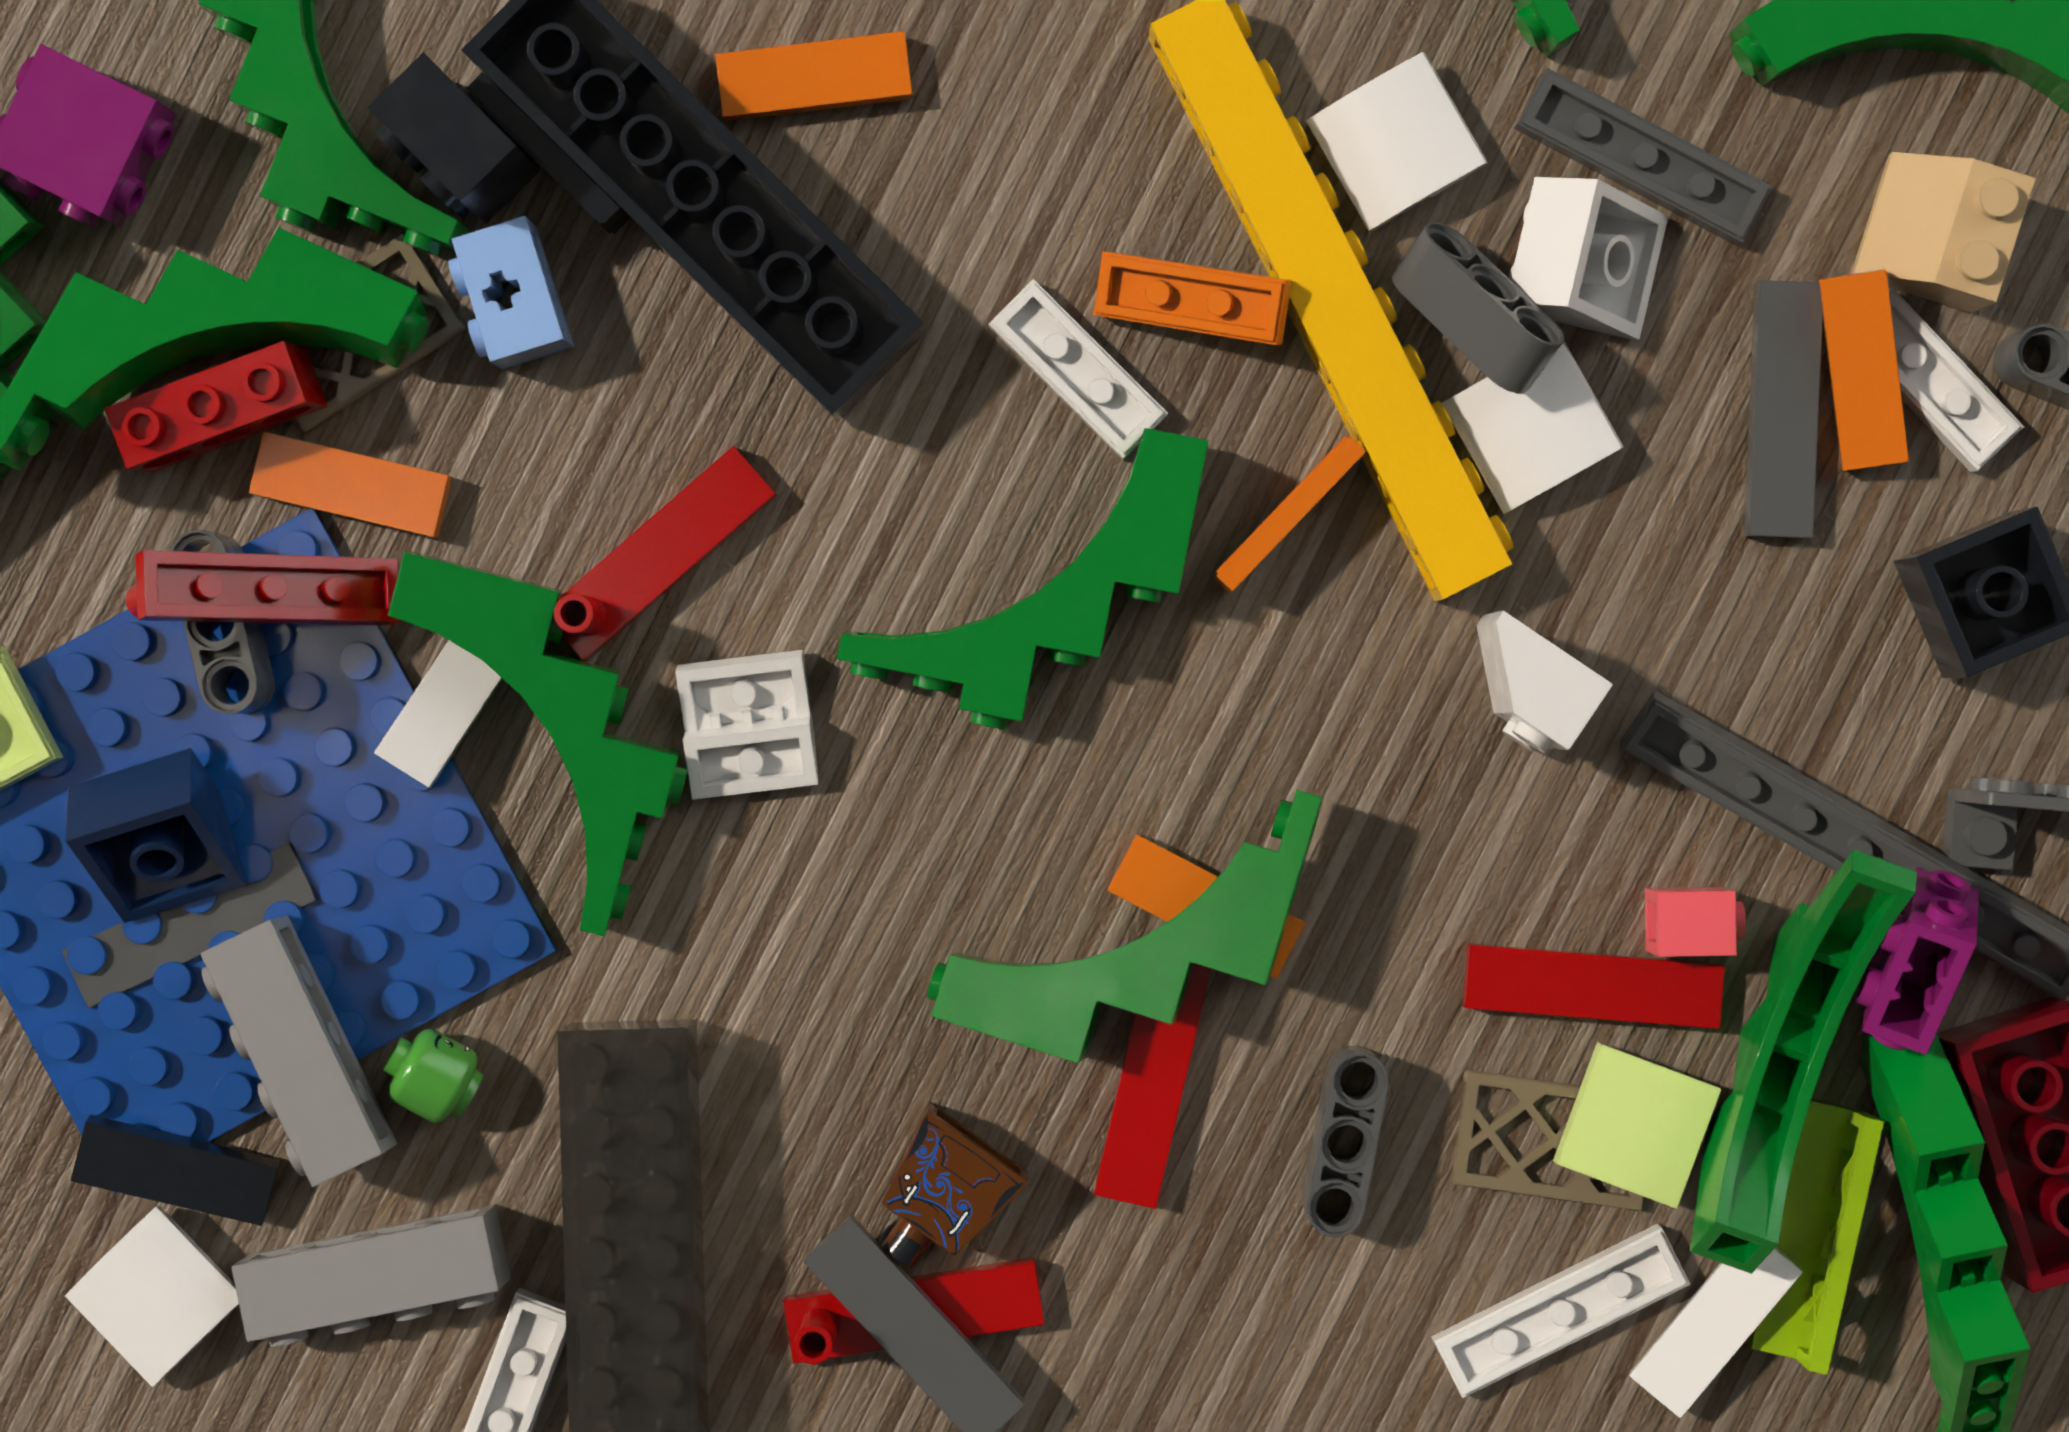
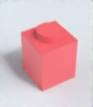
[1645,887,1746,957]

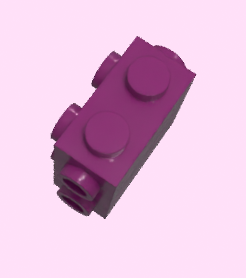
[0,44,176,229]
[1856,867,1979,1055]

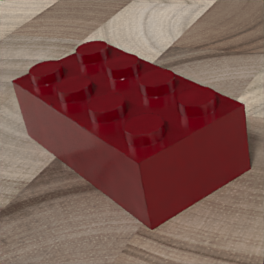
[1936,997,2069,1293]

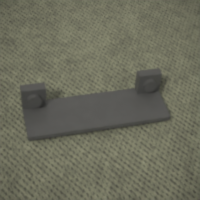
[1942,777,2069,870]

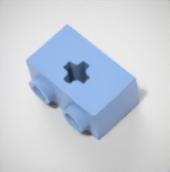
[448,216,574,370]

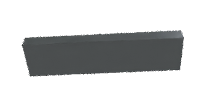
[1514,68,1773,247]
[1744,280,1823,539]
[61,842,318,1008]
[803,1214,1025,1432]

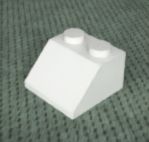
[1509,177,1669,340]
[1476,611,1613,753]

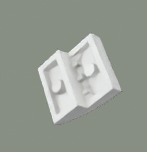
[1306,52,1488,231]
[1441,342,1624,514]
[675,650,819,800]
[65,1206,239,1387]

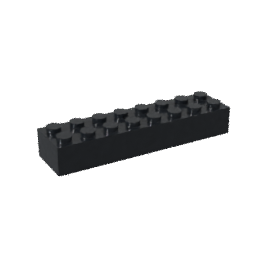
[462,0,927,422]

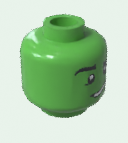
[382,1029,484,1123]

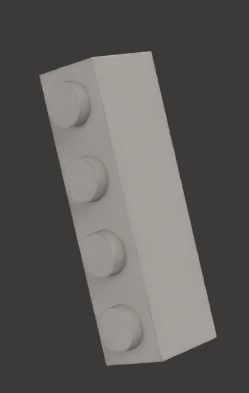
[200,915,397,1187]
[231,1204,511,1347]

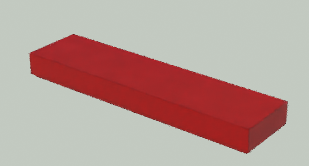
[1462,943,1725,1029]
[1094,963,1211,1209]

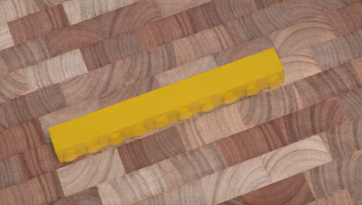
[1148,0,1514,602]

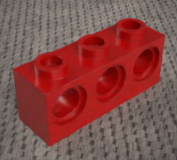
[104,341,328,472]

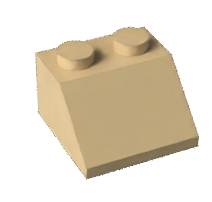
[1851,152,2036,313]

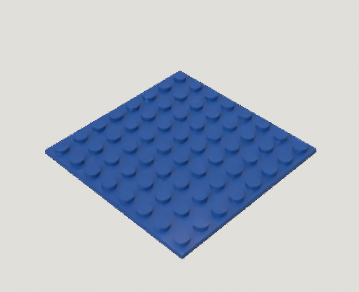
[0,508,558,1194]

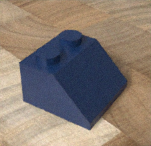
[66,748,245,923]

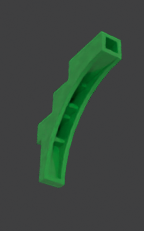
[198,0,471,257]
[837,428,1209,729]
[388,551,688,936]
[1690,850,1917,1274]

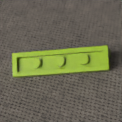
[1745,1099,1884,1375]

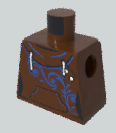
[881,1102,1028,1267]

